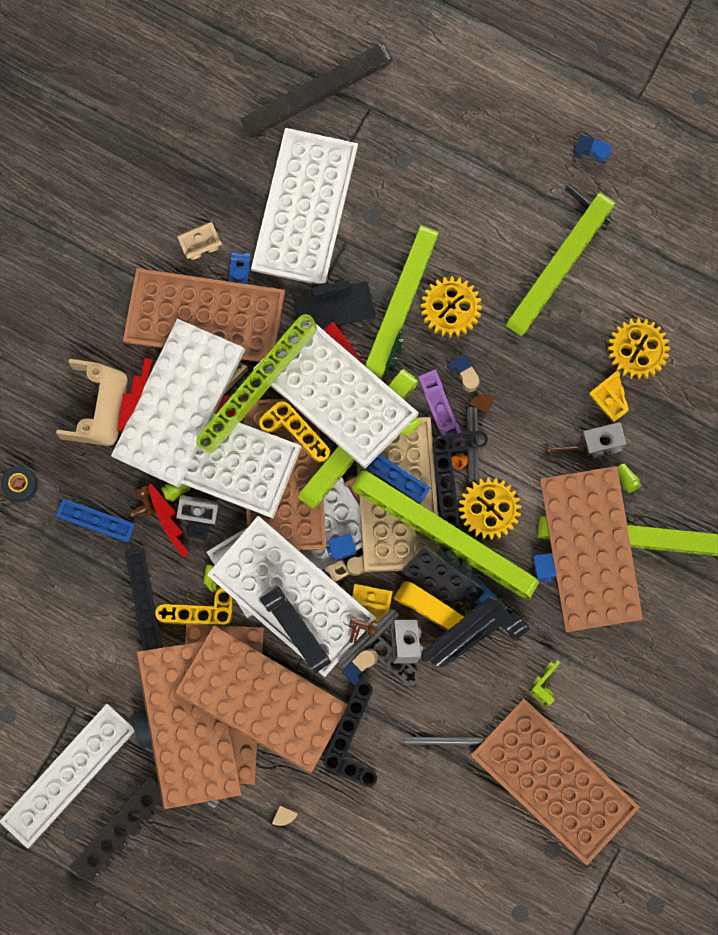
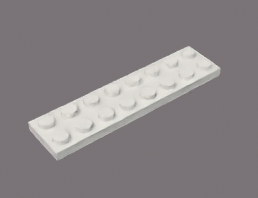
[0,704,134,849]

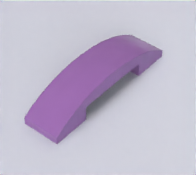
[418,369,464,445]

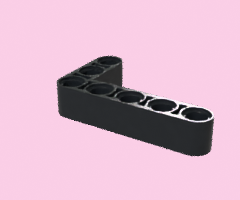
[432,430,488,528]
[259,584,332,674]
[324,681,377,788]

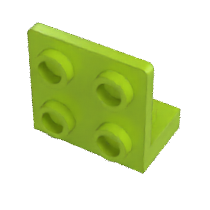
[529,660,560,708]

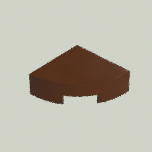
[469,394,495,414]

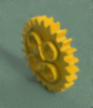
[421,276,482,338]
[607,318,670,380]
[459,477,521,540]

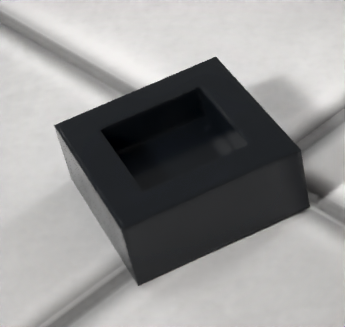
[187,521,211,541]

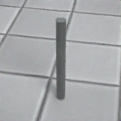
[404,737,483,745]

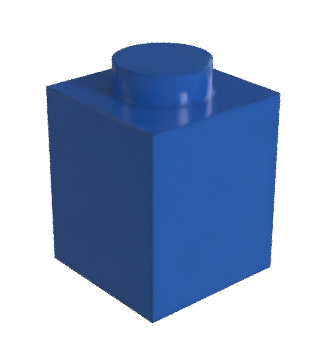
[326,533,357,561]
[532,553,557,584]

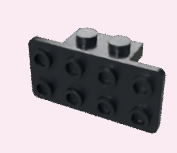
[295,279,375,329]
[402,546,484,614]

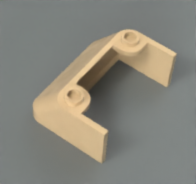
[56,359,128,446]

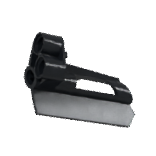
[421,597,530,667]

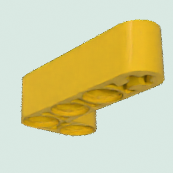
[259,401,330,464]
[394,581,464,631]
[155,588,233,626]

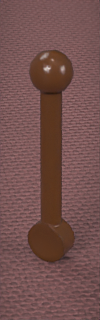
[545,444,585,453]

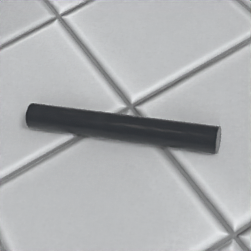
[565,184,612,226]

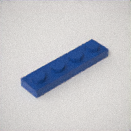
[355,454,431,504]
[56,499,135,543]

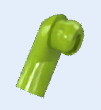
[400,417,421,435]
[203,565,221,592]

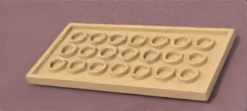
[357,417,441,572]

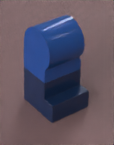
[574,134,611,162]

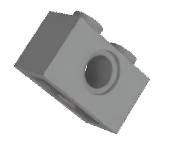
[582,422,626,458]
[177,495,219,524]
[390,620,423,663]

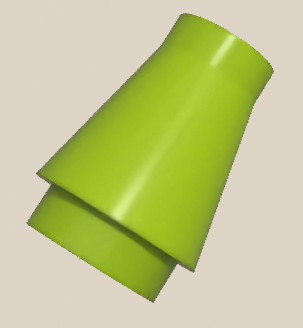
[617,463,641,493]
[161,484,191,502]

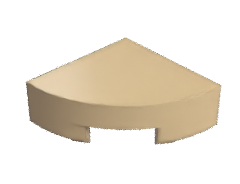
[272,806,298,826]

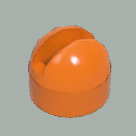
[452,453,468,470]

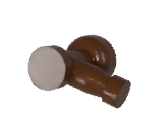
[129,487,156,518]
[349,616,378,644]

